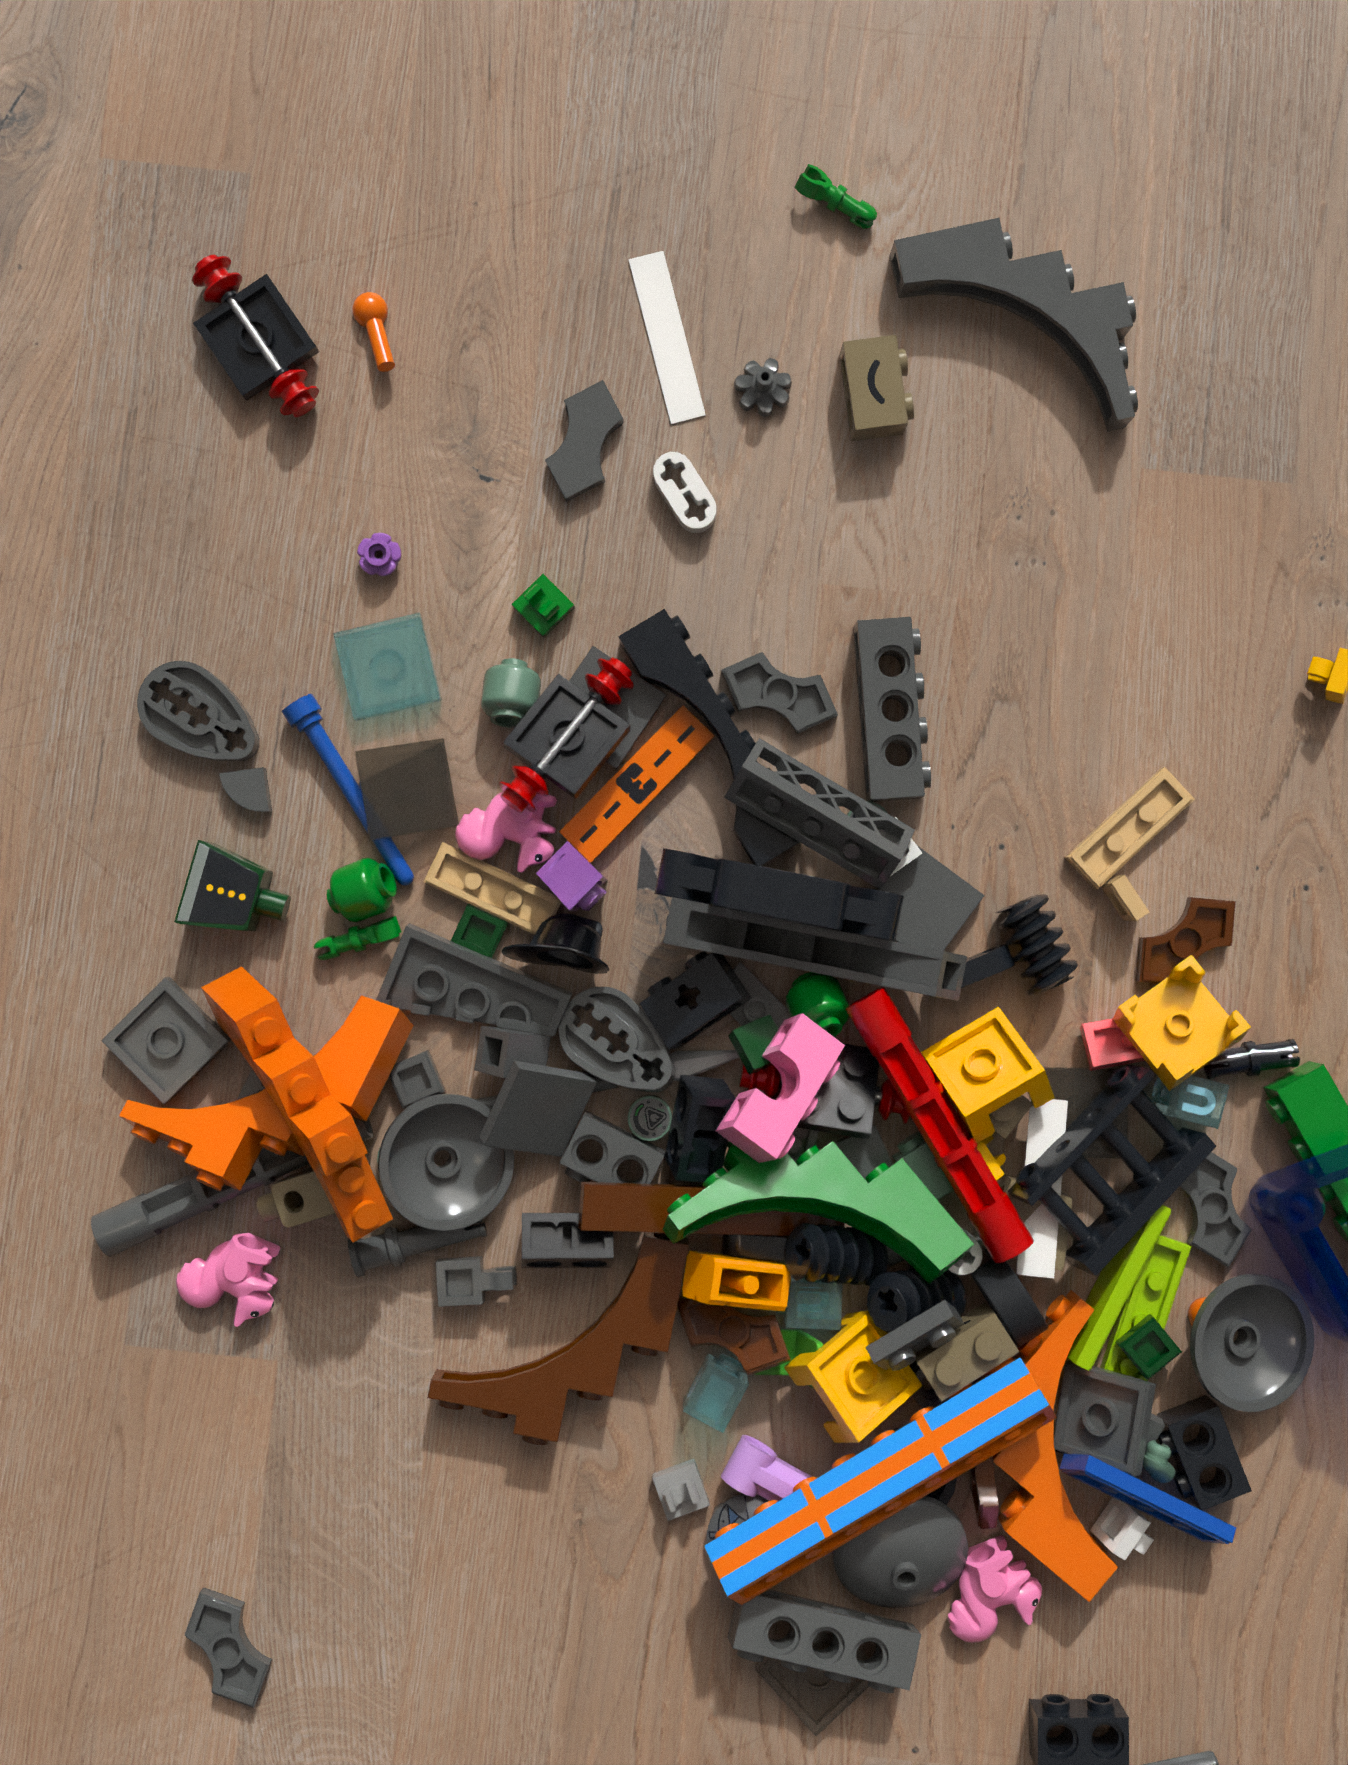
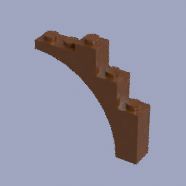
[427,1232,689,1445]

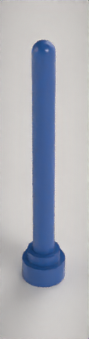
[282,694,414,886]

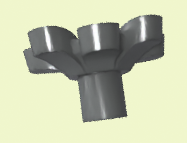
[734,358,792,417]

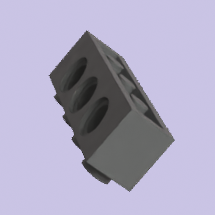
[853,617,931,802]
[728,1589,921,1693]

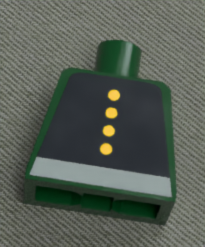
[174,840,291,931]

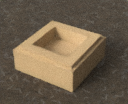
[1101,875,1150,921]

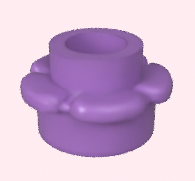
[357,533,401,577]

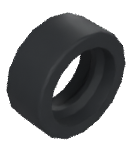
[971,1259,1048,1347]

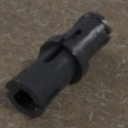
[1203,1039,1300,1079]

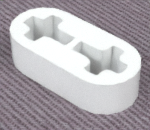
[653,452,716,533]

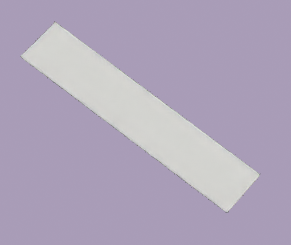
[628,251,706,424]
[1016,1099,1068,1279]

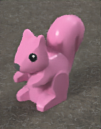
[455,791,557,873]
[176,1233,281,1327]
[948,1535,1042,1643]

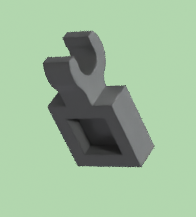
[436,1256,517,1307]

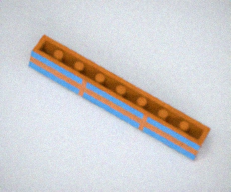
[705,1357,1057,1605]

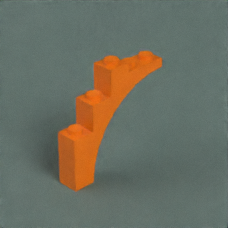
[201,966,393,1243]
[119,995,414,1191]
[973,1290,1118,1602]

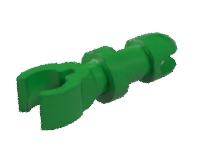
[795,164,877,229]
[314,916,402,960]

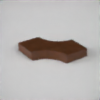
[1136,897,1236,984]
[677,1298,791,1376]
[970,1456,999,1529]

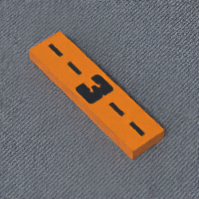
[559,705,715,863]

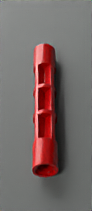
[845,986,1034,1263]

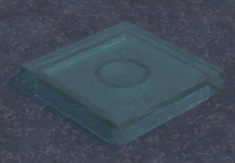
[333,612,442,721]

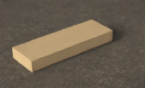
[1064,767,1195,890]
[424,842,562,935]

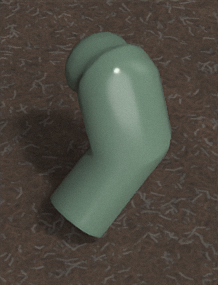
[1143,1440,1175,1483]

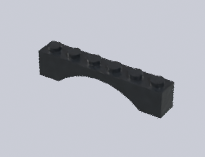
[618,609,800,866]

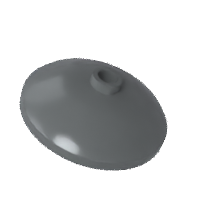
[378,1094,514,1231]
[1190,1274,1314,1412]
[832,1496,968,1608]

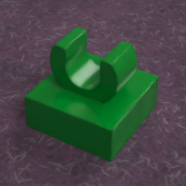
[512,574,575,638]

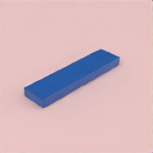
[1060,1454,1236,1544]

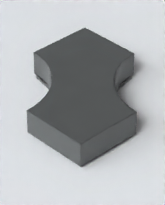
[545,380,624,502]
[721,652,838,734]
[1180,1152,1252,1268]
[185,1587,272,1708]

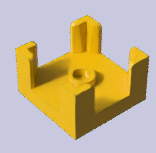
[1113,955,1251,1091]
[921,1007,1055,1143]
[784,1310,923,1443]

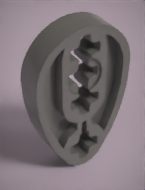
[137,661,260,761]
[559,987,676,1093]

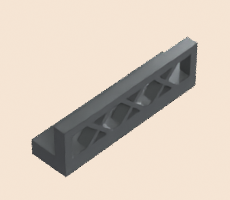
[724,738,915,890]

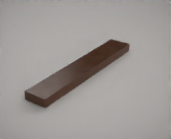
[578,1182,845,1236]

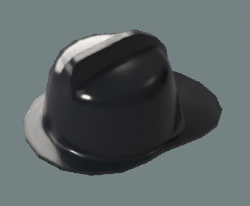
[502,913,609,974]

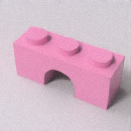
[716,1013,845,1163]

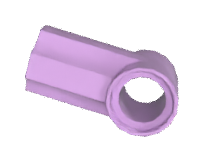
[721,1435,812,1501]

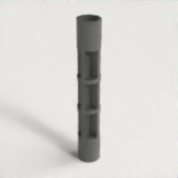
[91,1116,373,1257]

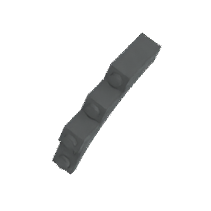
[889,218,1138,432]
[663,897,967,1001]

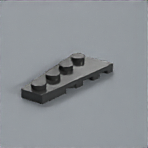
[376,923,573,1036]

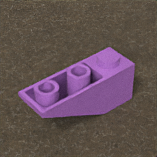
[536,841,607,911]

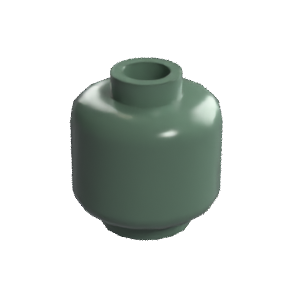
[481,658,541,728]

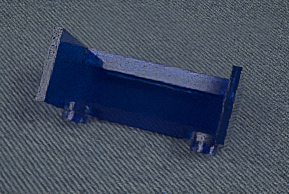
[1249,1144,1348,1344]

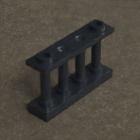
[1007,1064,1216,1276]

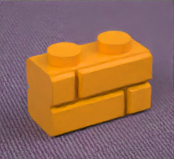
[682,1251,791,1311]

